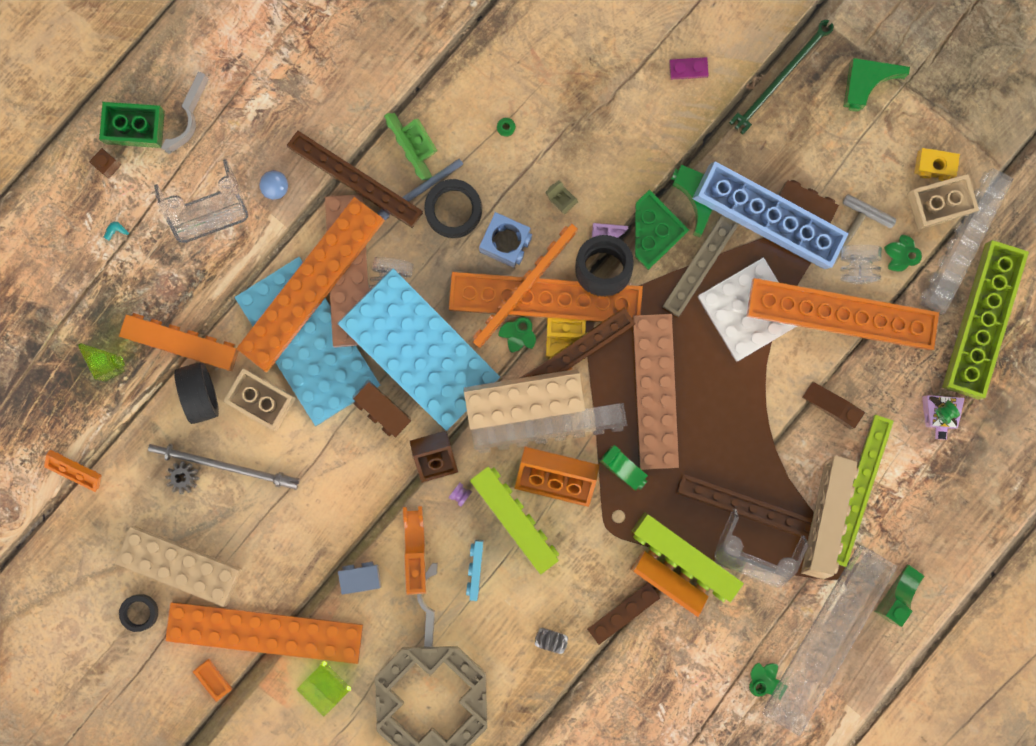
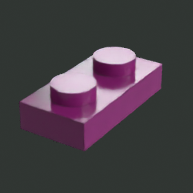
[669,57,709,80]

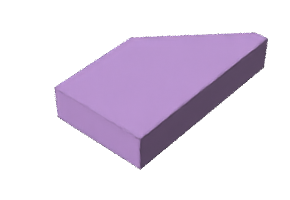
[592,223,628,238]

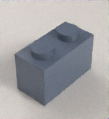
[338,561,382,595]

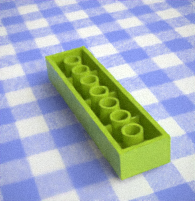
[942,240,1029,399]

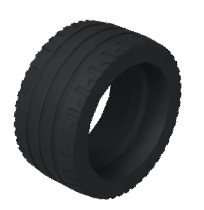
[424,179,482,238]
[575,235,634,297]
[174,362,219,424]

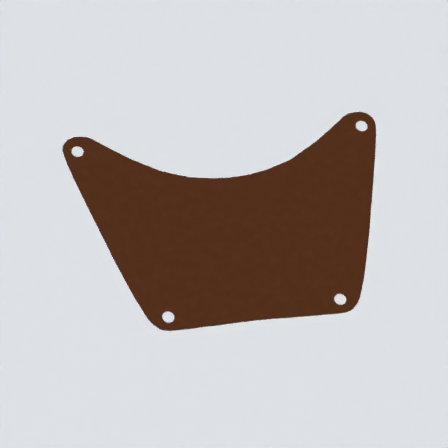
[585,237,850,580]

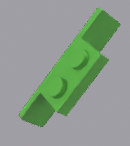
[384,113,438,180]

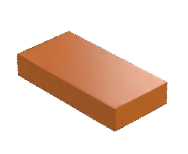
[192,659,232,702]

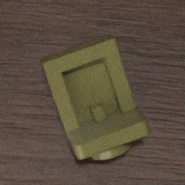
[545,180,578,215]

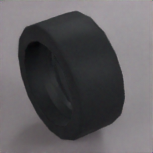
[119,594,158,632]

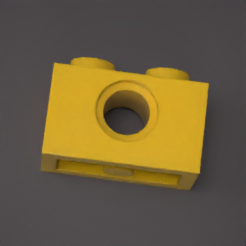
[914,148,960,181]

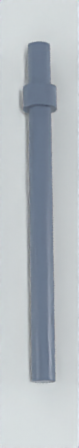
[377,159,463,220]

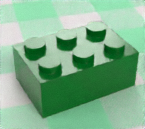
[99,102,165,148]

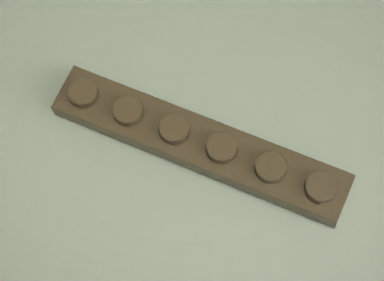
[663,215,739,317]

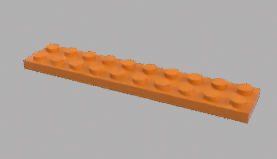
[236,197,385,372]
[449,272,643,322]
[747,278,939,351]
[165,602,363,664]

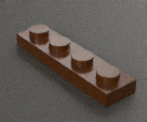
[587,582,660,645]

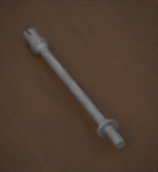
[148,444,300,490]

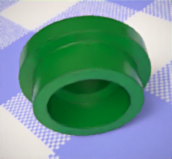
[497,118,516,137]

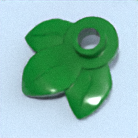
[884,235,922,272]
[498,317,536,353]
[749,663,785,697]

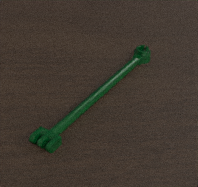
[729,20,834,135]

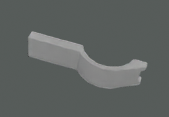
[161,71,209,154]
[417,563,438,647]

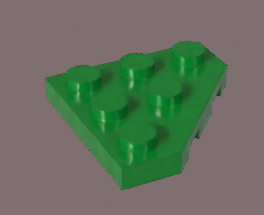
[635,189,689,270]

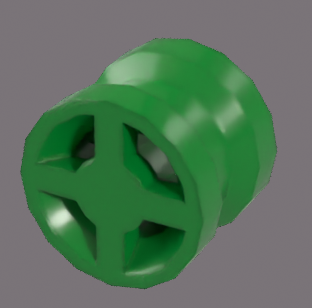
[935,400,960,425]

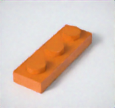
[44,450,102,492]

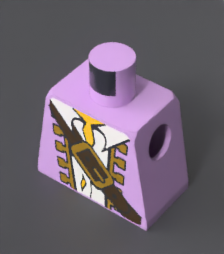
[922,395,964,440]

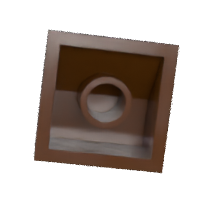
[410,430,458,483]

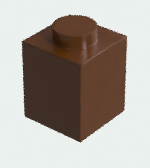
[89,148,121,179]

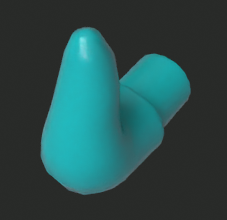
[103,221,129,241]

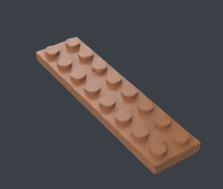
[325,194,369,347]
[633,314,679,470]

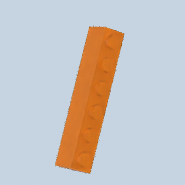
[119,313,239,371]

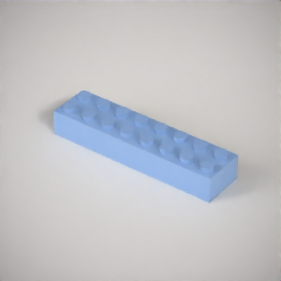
[692,161,849,269]

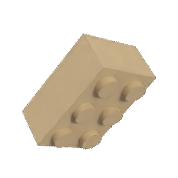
[223,368,296,431]

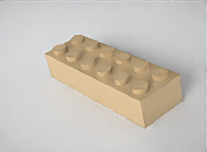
[464,369,585,430]
[801,456,859,579]
[115,527,242,607]

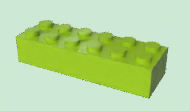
[470,466,560,575]
[631,512,744,603]

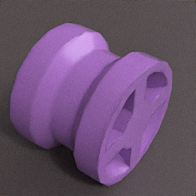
[449,483,472,507]

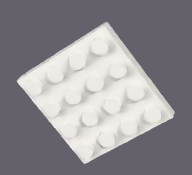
[697,257,797,362]

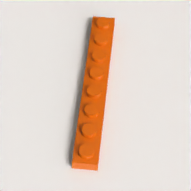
[473,224,578,349]

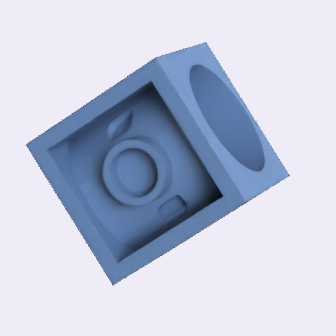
[479,212,532,268]

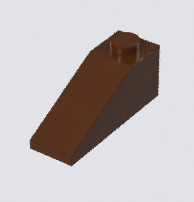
[802,382,865,429]

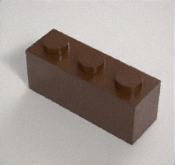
[779,180,839,223]
[353,380,411,438]

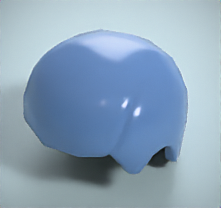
[259,170,288,200]

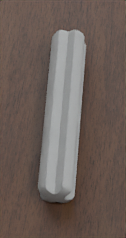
[843,194,896,228]

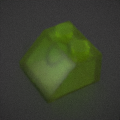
[78,343,125,382]
[296,661,351,717]

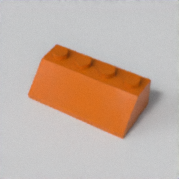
[514,447,599,507]
[631,550,709,617]

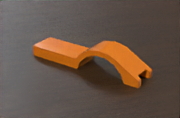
[403,506,426,595]

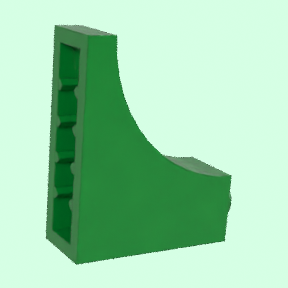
[843,58,910,112]
[671,165,712,238]
[599,445,648,490]
[874,564,925,627]

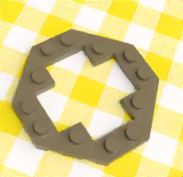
[375,646,487,746]

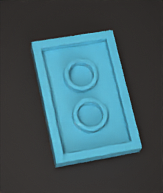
[466,540,484,601]

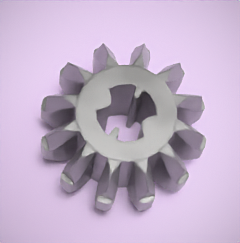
[165,461,199,494]
[535,628,568,654]

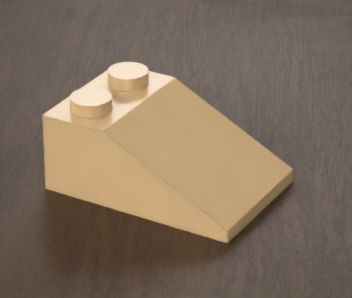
[907,174,979,230]

